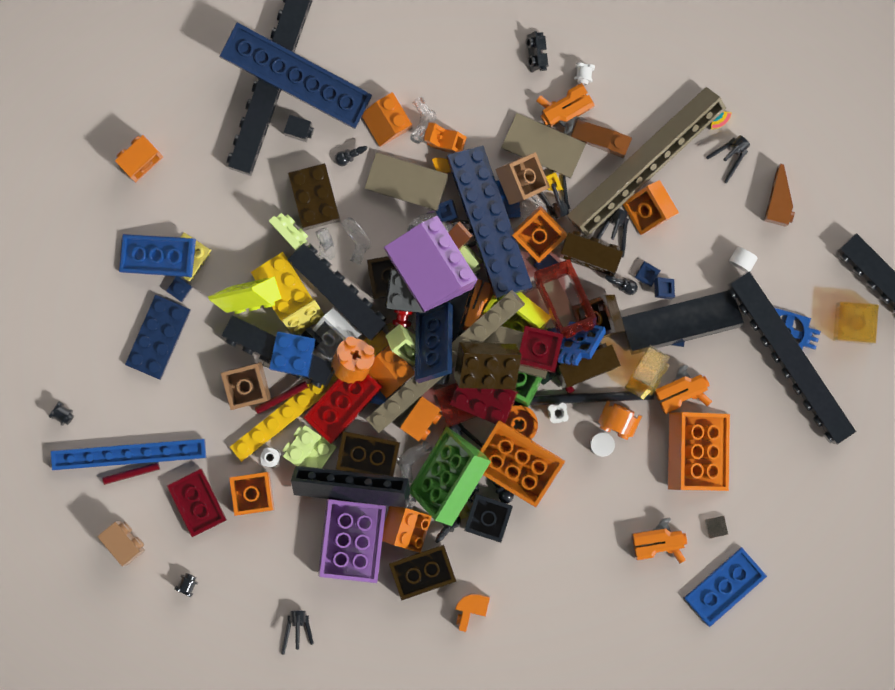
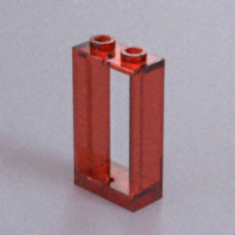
[534,259,597,338]

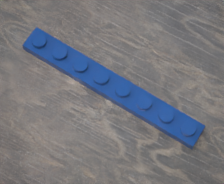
[51,439,207,470]

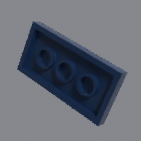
[125,295,191,380]
[415,302,453,383]

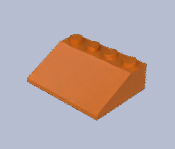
[668,412,730,491]
[480,420,565,507]

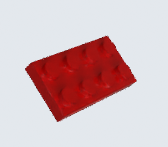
[303,373,383,444]

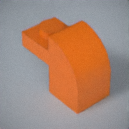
[424,122,467,153]
[455,594,490,632]

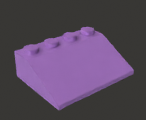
[384,216,478,313]
[318,499,386,583]

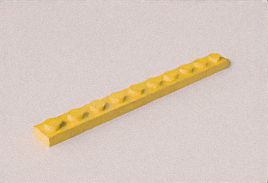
[230,331,389,462]

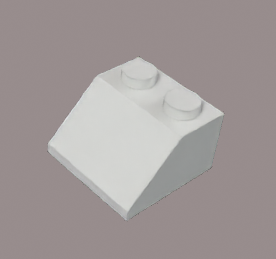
[313,307,362,362]

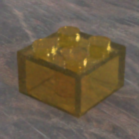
[833,301,879,344]
[624,345,670,399]

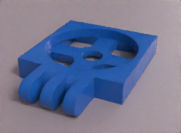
[775,308,821,350]
[558,321,606,366]

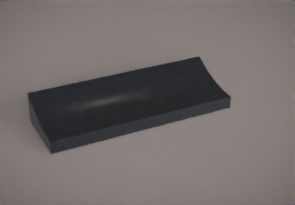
[622,291,744,355]

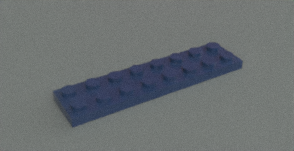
[219,22,372,129]
[446,145,533,299]

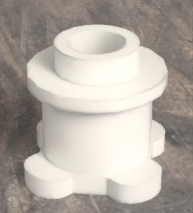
[574,63,595,85]
[548,403,569,423]
[261,447,282,468]

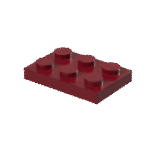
[450,386,519,425]
[167,468,227,537]

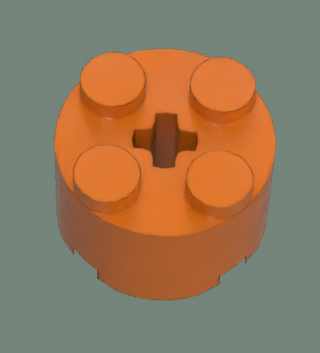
[331,336,374,383]
[598,401,642,440]
[506,405,538,439]

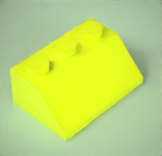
[208,276,282,314]
[482,292,551,332]

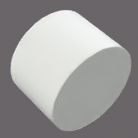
[729,246,758,272]
[590,433,615,457]

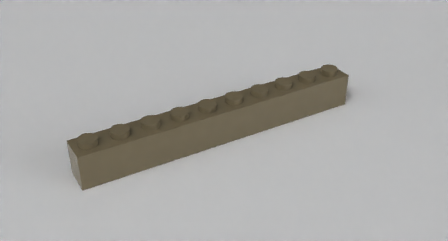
[567,87,726,237]
[366,290,525,433]

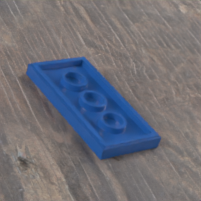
[119,234,196,277]
[684,547,767,627]

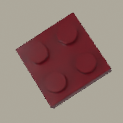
[519,326,563,373]

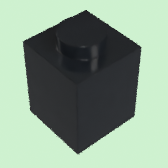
[284,115,314,142]

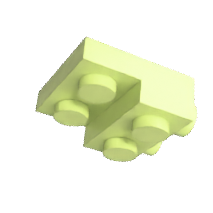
[269,213,308,251]
[282,425,337,469]

